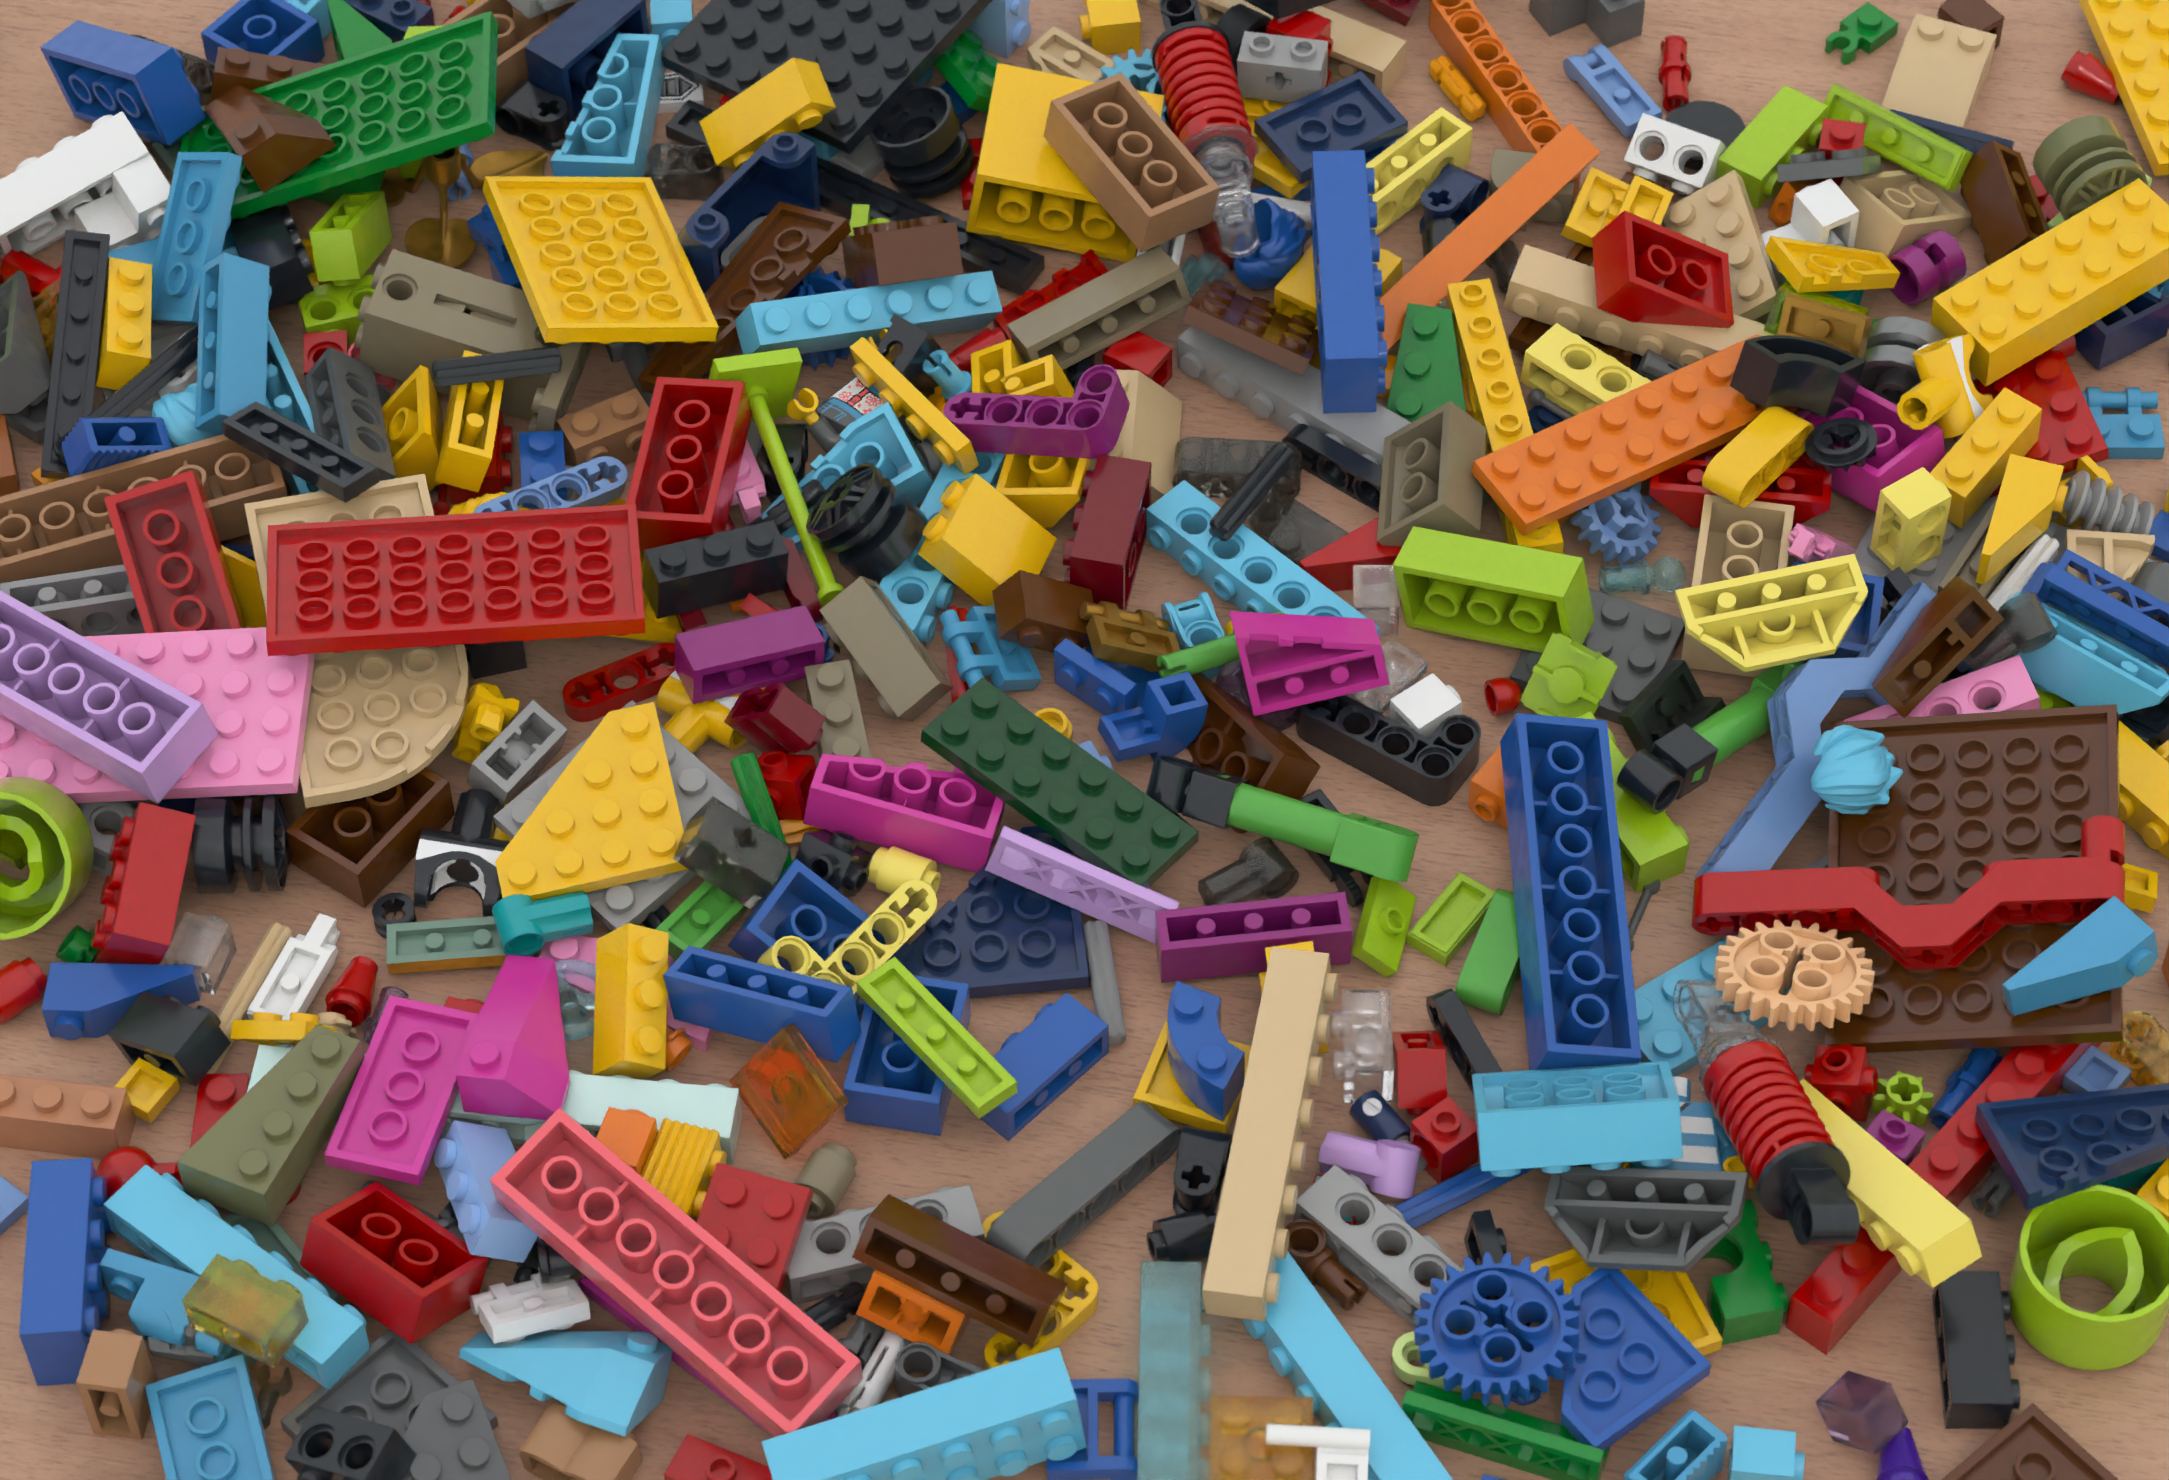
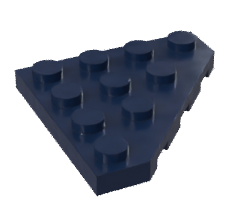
[894,826,1089,998]

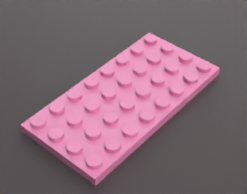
[0,627,315,803]

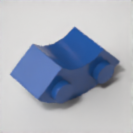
[1168,981,1245,1122]

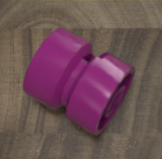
[1888,229,1967,306]

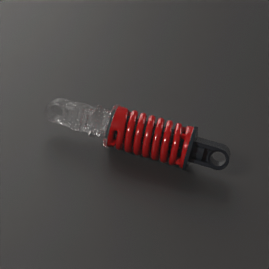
[1151,0,1260,258]
[1673,979,1860,1245]

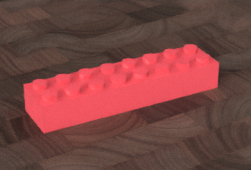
[490,1108,863,1437]

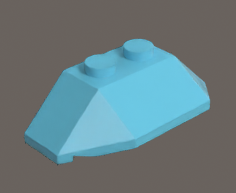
[1998,592,2169,715]

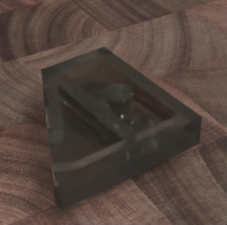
[1244,490,1349,566]

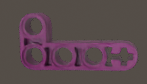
[943,364,1130,459]

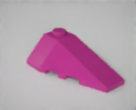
[456,955,570,1120]

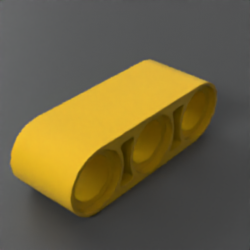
[1702,405,1814,508]

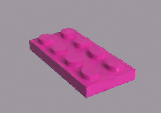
[324,995,478,1186]

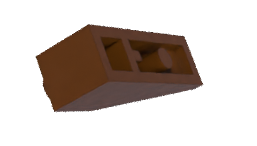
[1872,576,2004,718]

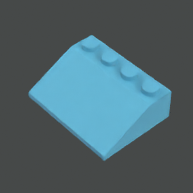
[1472,1061,1683,1177]

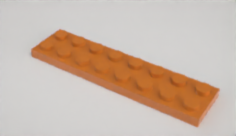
[1471,334,1801,535]

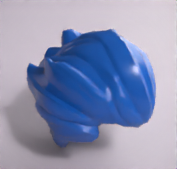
[1229,198,1312,290]

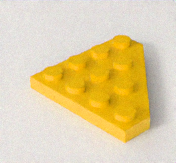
[495,702,692,901]

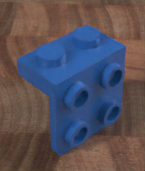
[1054,638,1161,716]

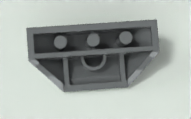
[1544,1166,1750,1272]

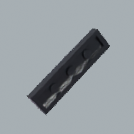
[222,402,379,503]

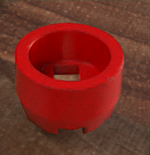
[1484,678,1522,716]

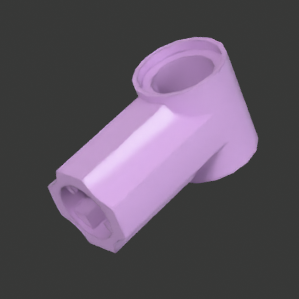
[1318,1130,1421,1199]

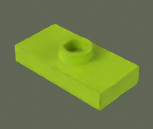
[1351,876,1417,978]

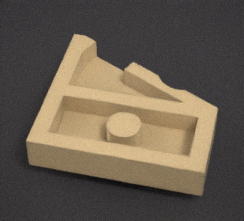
[1027,26,1114,82]
[2064,529,2155,601]

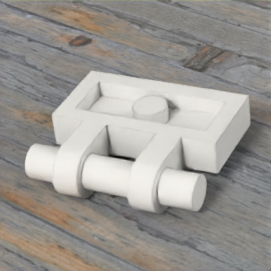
[470,1273,591,1344]

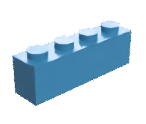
[195,252,272,435]

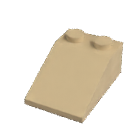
[1882,13,1997,128]
[1839,169,1973,258]

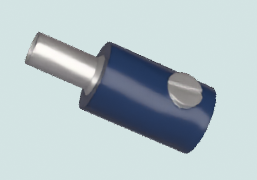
[1350,1090,1427,1173]

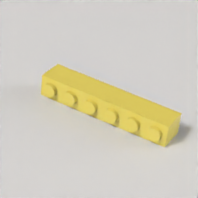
[1799,1079,1982,1288]

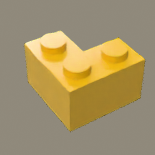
[971,339,1074,398]

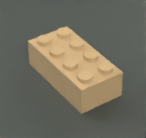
[1681,494,1795,677]

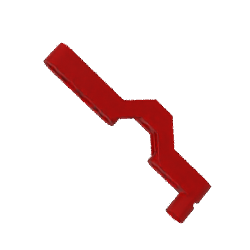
[1692,815,2125,970]

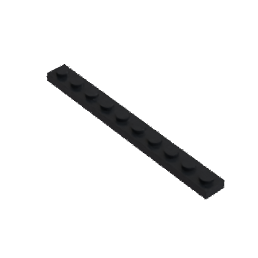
[665,100,1045,295]

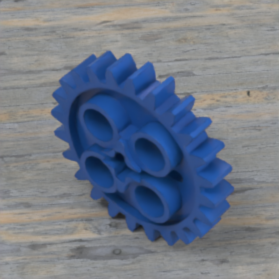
[1414,1252,1579,1406]

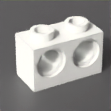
[1624,113,1727,196]

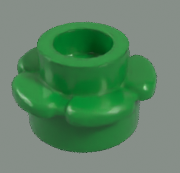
[56,925,98,963]

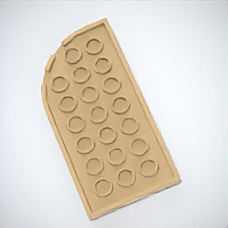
[244,474,469,808]

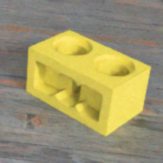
[1870,467,1952,573]

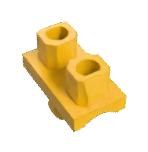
[451,682,520,764]

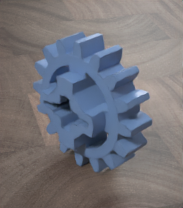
[1570,483,1662,566]

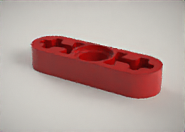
[562,642,675,722]

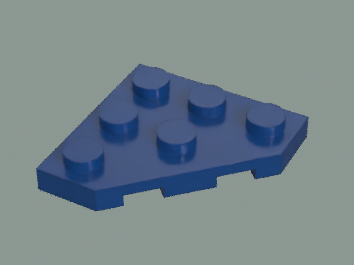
[1560,1268,1711,1450]

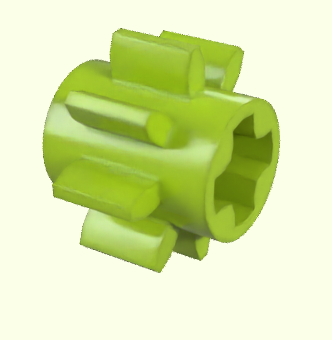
[1870,1070,1934,1127]

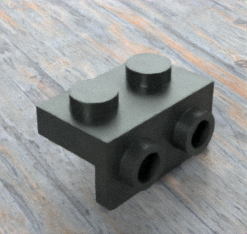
[1618,660,1726,752]

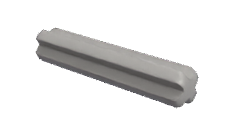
[1083,920,1126,1046]

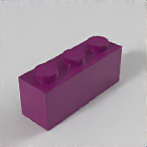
[674,605,825,704]

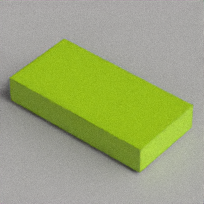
[1406,872,1495,966]

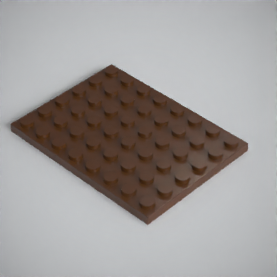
[1824,704,2123,1053]

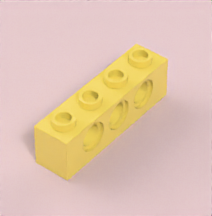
[1366,107,1473,236]
[1520,323,1651,416]

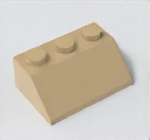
[1088,370,1182,505]

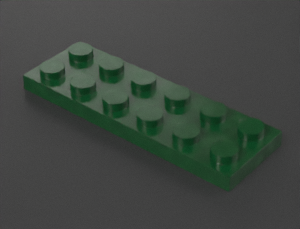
[921,677,1199,889]

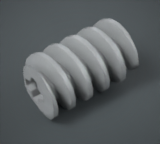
[2051,470,2155,535]

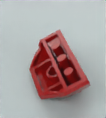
[1649,440,1832,528]

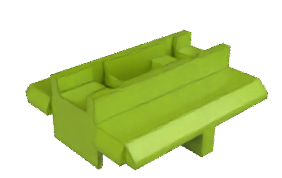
[1520,632,1618,718]

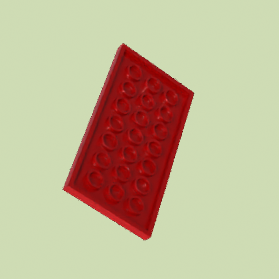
[266,504,646,656]

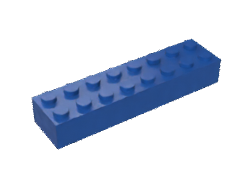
[1500,713,1641,1070]

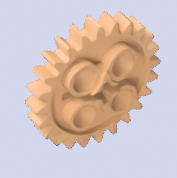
[1714,919,1875,1031]

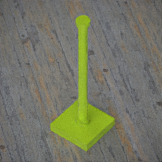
[709,348,844,606]

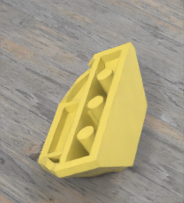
[1675,554,1868,672]

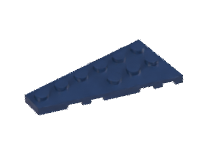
[1975,1083,2169,1211]

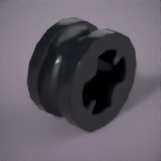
[372,893,417,939]

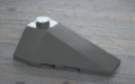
[0,269,51,414]

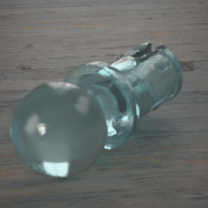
[1599,556,1686,595]

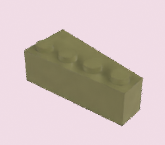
[176,1025,364,1227]

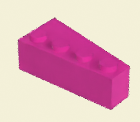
[803,754,1006,873]

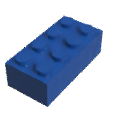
[40,20,206,146]
[19,1158,114,1386]

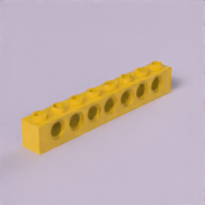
[1446,278,1564,554]

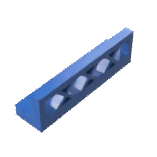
[2038,549,2169,669]

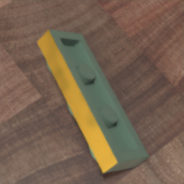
[386,916,532,974]

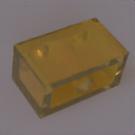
[182,1254,309,1368]

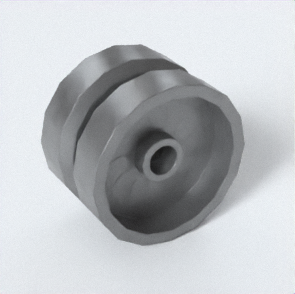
[1859,316,1947,405]

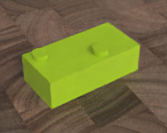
[1393,526,1594,653]

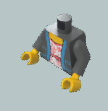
[787,329,922,453]

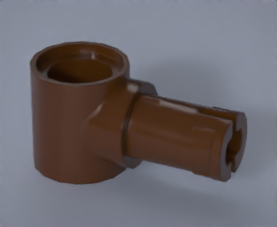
[1285,1219,1368,1311]

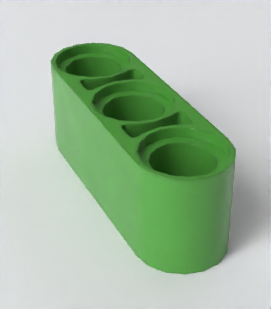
[1455,888,1521,1016]

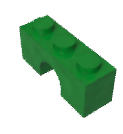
[1701,1199,1788,1345]

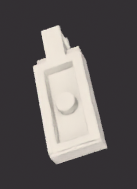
[247,913,340,1020]

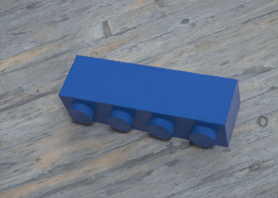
[663,946,862,1062]

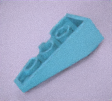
[762,402,934,552]
[459,1331,673,1436]

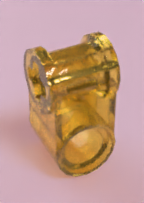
[2109,1011,2169,1086]

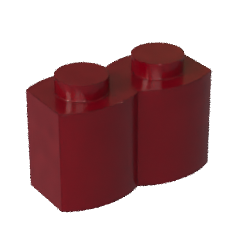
[724,682,826,754]

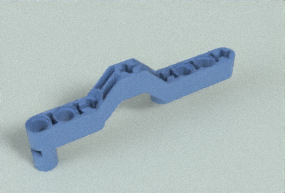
[1695,581,1990,879]

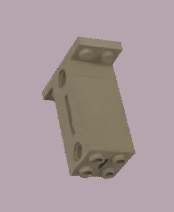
[354,249,593,432]

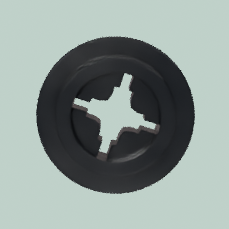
[1805,418,1878,473]

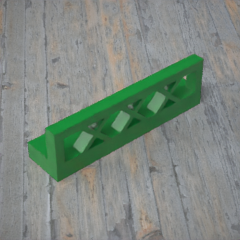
[1402,1381,1611,1480]

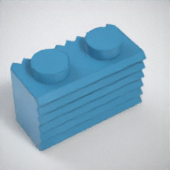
[1623,1409,1727,1480]

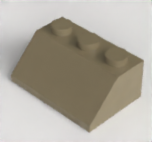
[1377,401,1487,547]

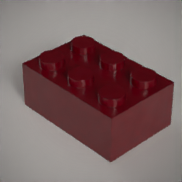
[1063,454,1151,610]

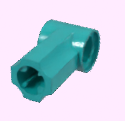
[492,891,593,956]

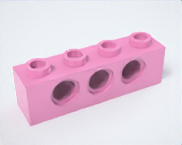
[1843,655,2042,722]

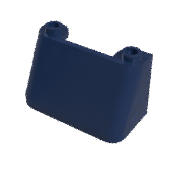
[678,132,821,294]

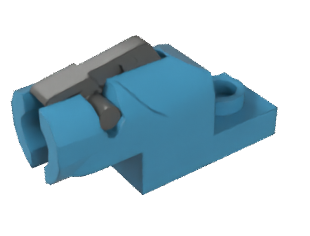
[99,1248,241,1365]

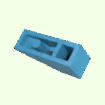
[2002,896,2159,1016]

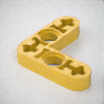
[982,1211,1099,1370]

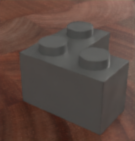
[1529,0,1645,48]

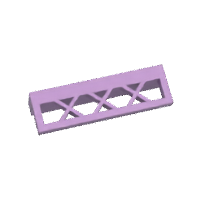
[985,826,1179,944]

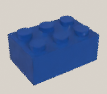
[843,969,971,1136]

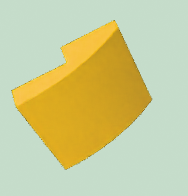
[1560,166,1674,248]

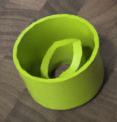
[0,777,94,940]
[2008,1185,2169,1371]

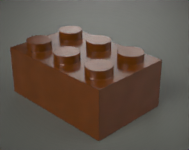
[842,215,963,288]
[286,767,455,908]

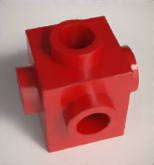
[757,751,817,820]
[1804,1044,1878,1121]

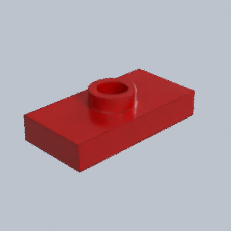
[664,1434,773,1480]

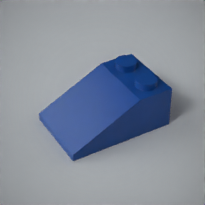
[727,859,905,1017]

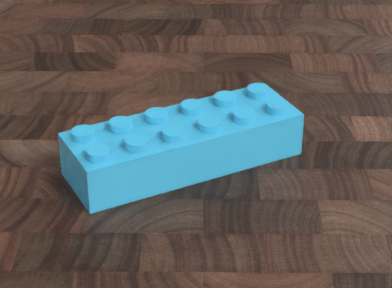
[761,1347,1087,1480]

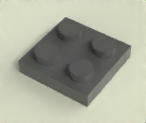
[1777,148,1881,182]

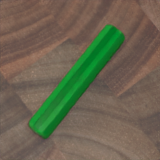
[730,752,793,883]

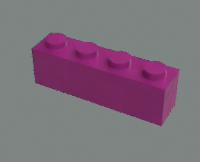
[1155,892,1352,983]

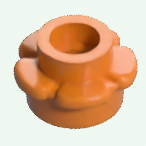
[665,1027,694,1072]

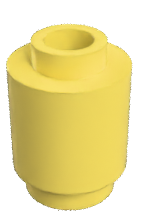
[868,846,941,895]

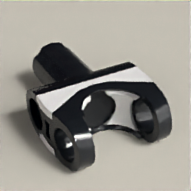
[414,789,510,917]

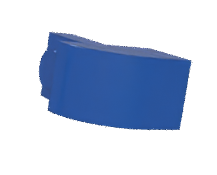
[1097,671,1208,762]

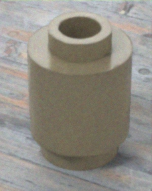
[794,1142,857,1217]

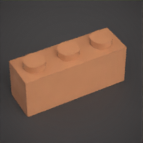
[0,1074,136,1159]

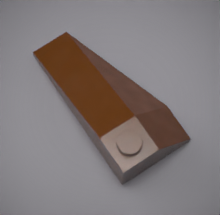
[203,85,336,193]
[1187,673,1321,834]

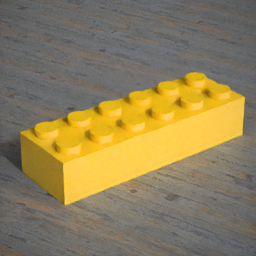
[1930,178,2169,387]

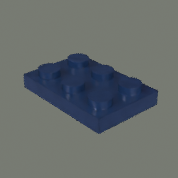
[1254,71,1408,184]

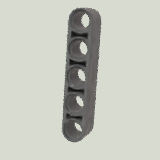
[985,1101,1182,1268]

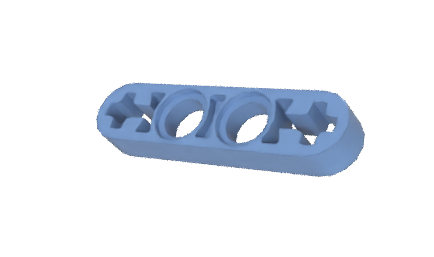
[473,456,628,513]

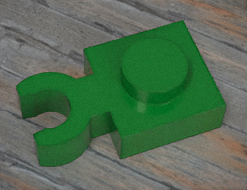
[1825,2,1899,65]

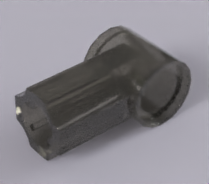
[1964,592,2057,672]
[1198,837,1299,906]

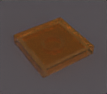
[730,1023,849,1159]

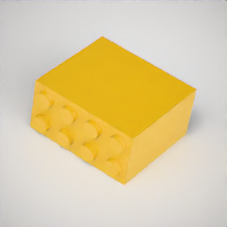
[966,63,1164,262]

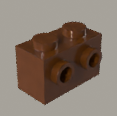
[992,570,1093,653]

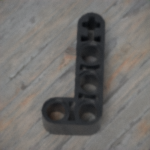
[1296,695,1481,806]

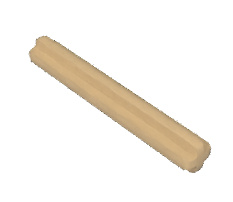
[207,922,294,1074]

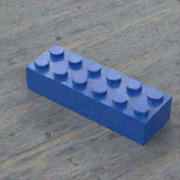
[1310,150,1387,414]

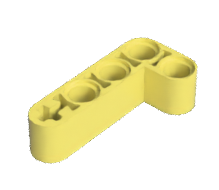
[757,879,937,995]

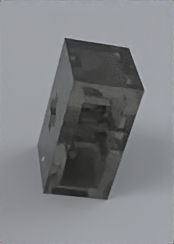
[673,796,791,909]

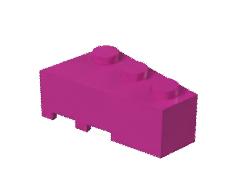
[1229,611,1390,716]

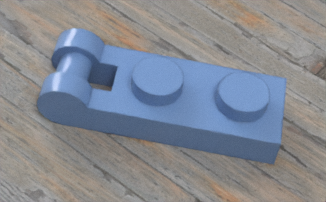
[1563,44,1663,138]

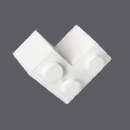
[74,154,171,252]
[1761,178,1860,299]

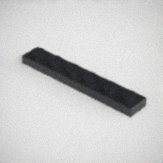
[41,230,110,479]

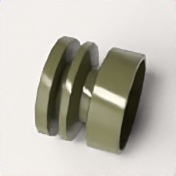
[2032,115,2148,221]

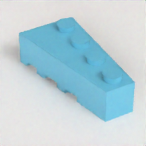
[550,33,666,177]

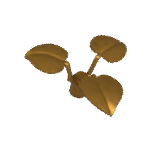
[380,146,547,269]

